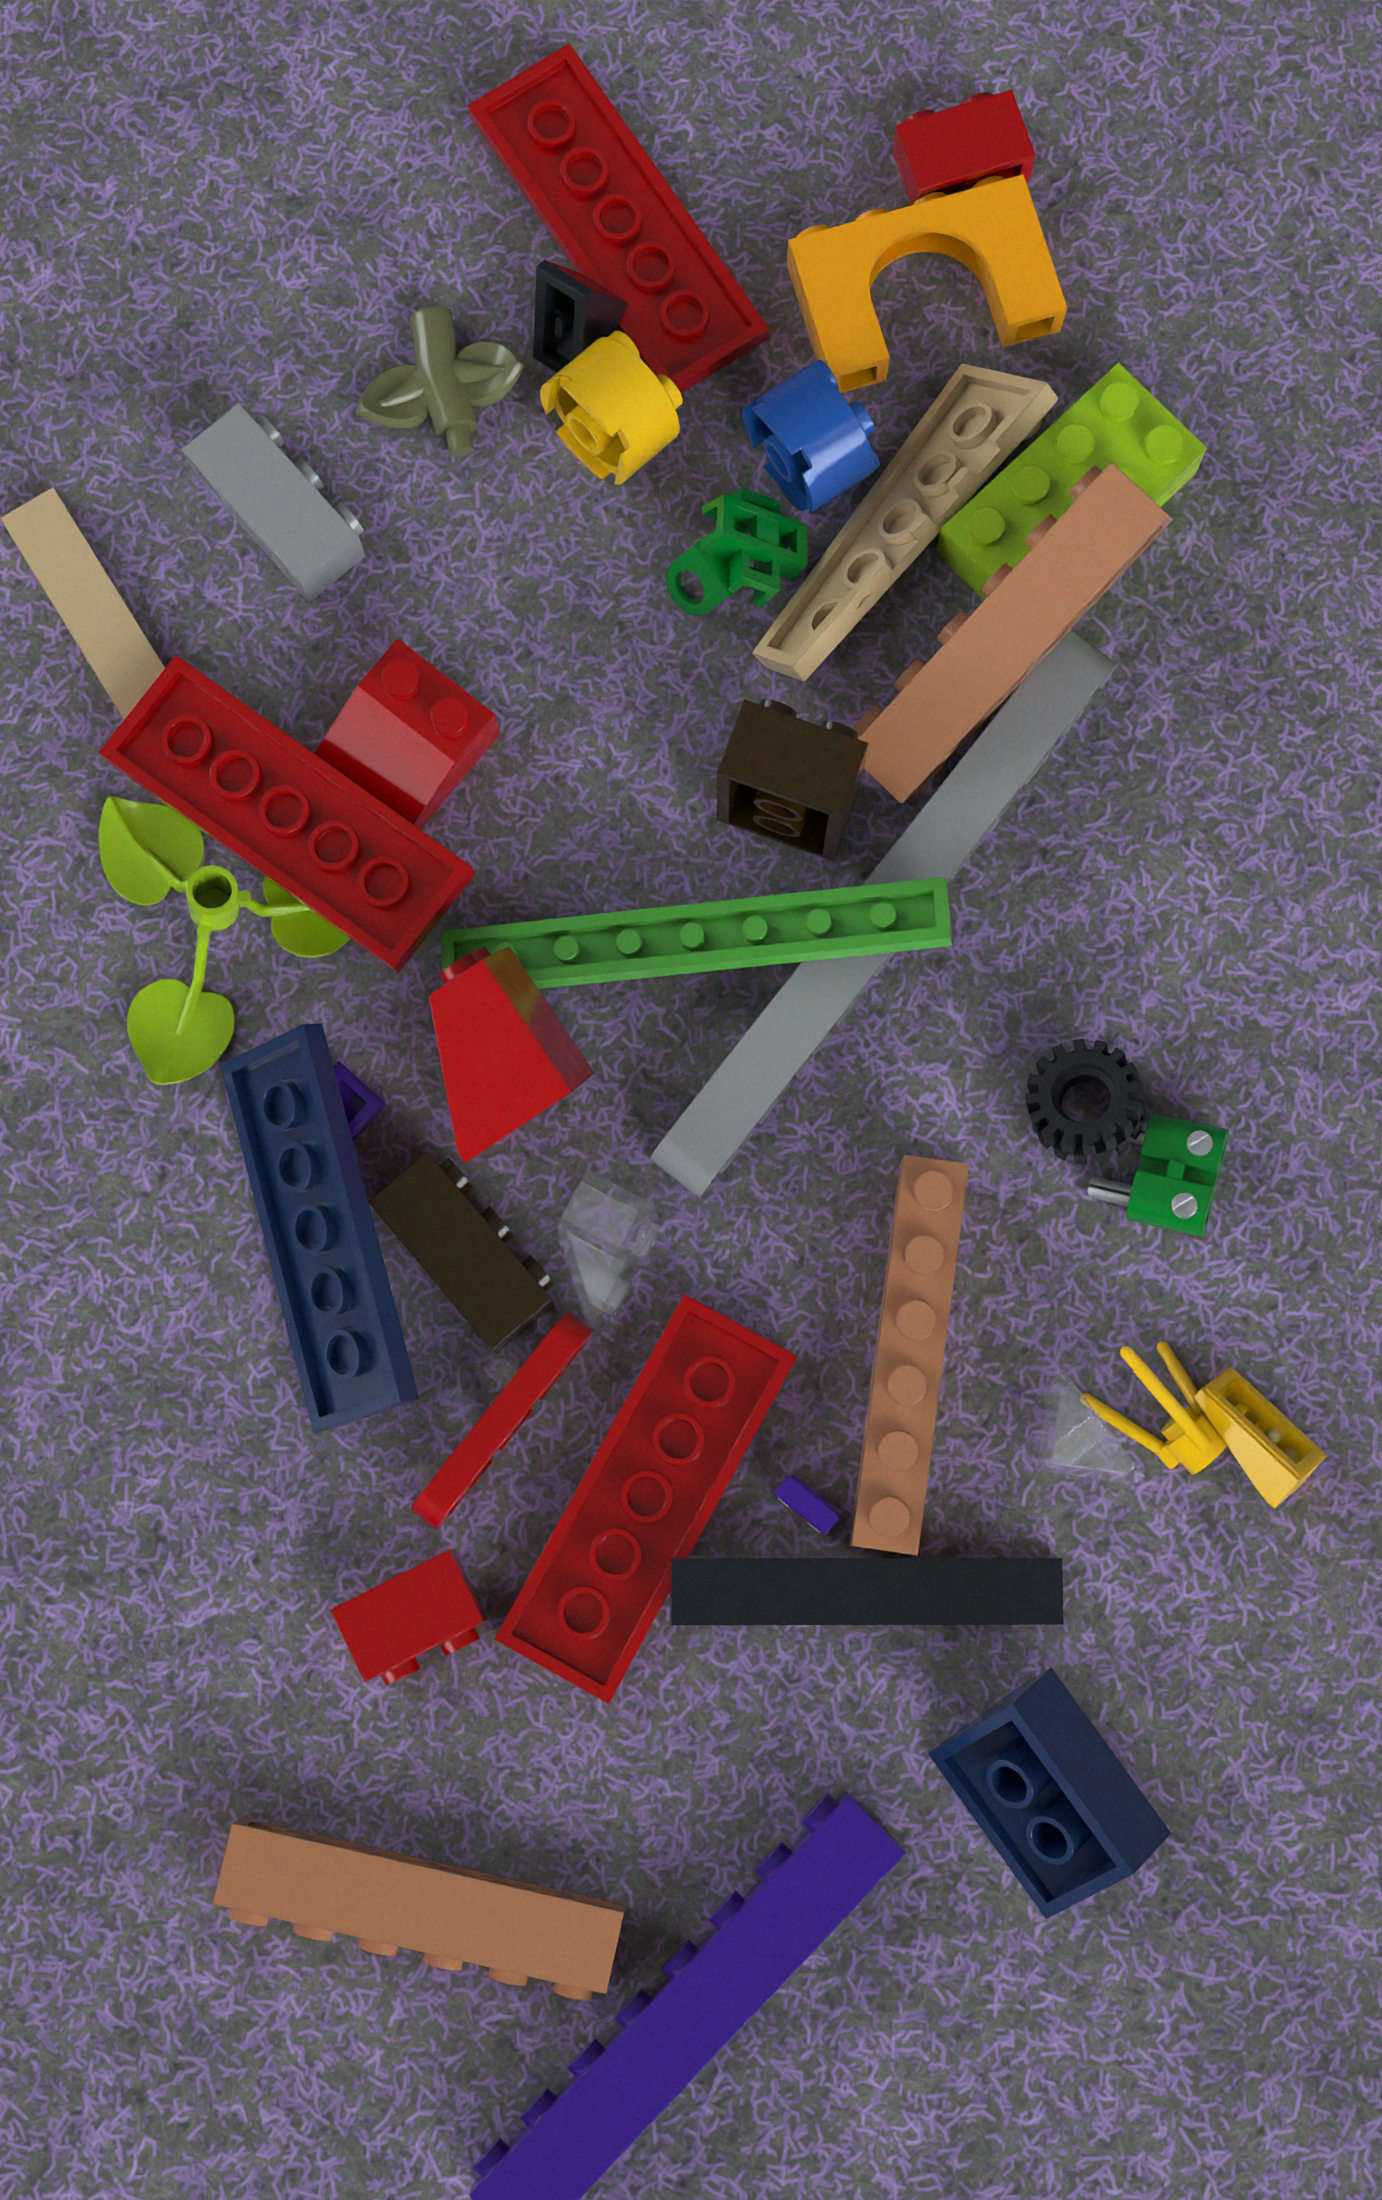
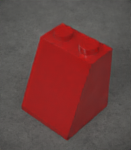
[429,946,595,1163]

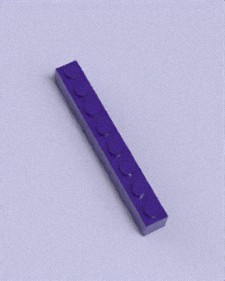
[469,1791,907,2200]

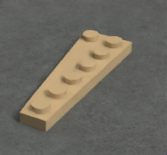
[752,363,1058,682]

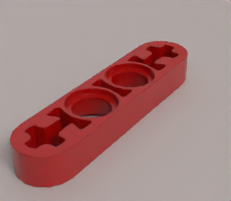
[411,1311,594,1530]

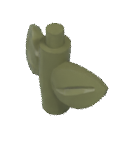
[358,306,525,457]

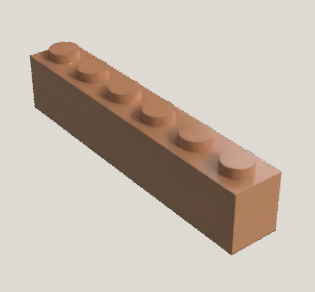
[853,462,1173,803]
[848,1155,969,1555]
[213,1817,626,2001]

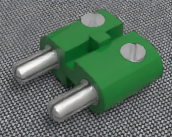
[1087,1112,1229,1237]

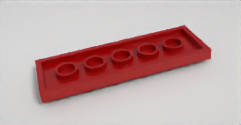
[468,43,770,394]
[98,655,476,974]
[494,1294,798,1704]

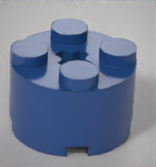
[742,359,880,514]

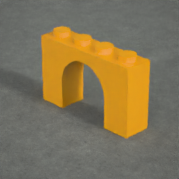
[787,174,1067,393]

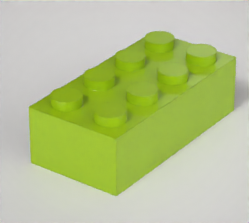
[935,362,1207,600]

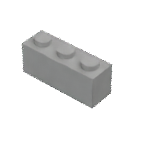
[181,402,365,603]

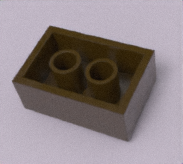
[717,699,869,861]

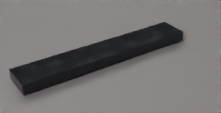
[670,1558,1064,1625]

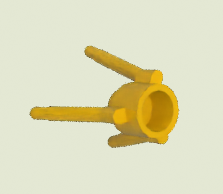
[1079,1341,1227,1475]

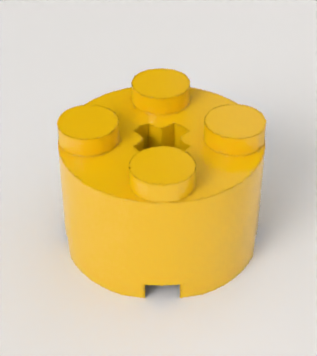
[540,331,683,485]

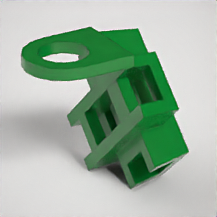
[666,487,807,616]

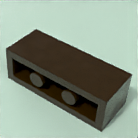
[368,1152,555,1354]

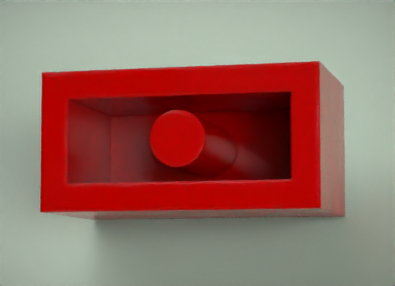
[892,89,1036,205]
[330,1550,488,1686]

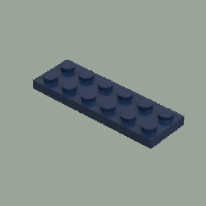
[220,1023,419,1433]

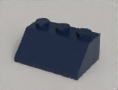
[928,1668,1171,1919]

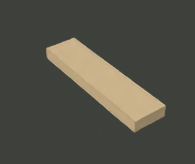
[0,487,165,719]

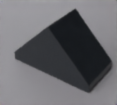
[533,260,629,373]

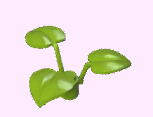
[98,796,350,1085]

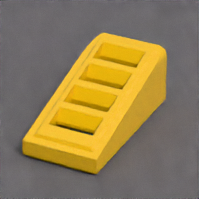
[1194,1367,1327,1509]

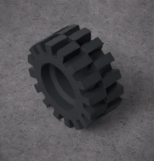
[1025,1039,1146,1165]

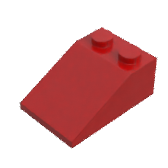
[314,638,500,830]

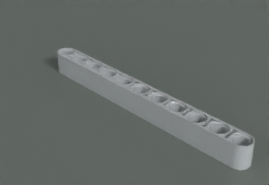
[650,630,1117,1199]

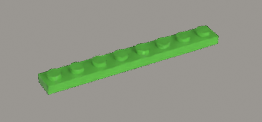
[441,877,952,989]

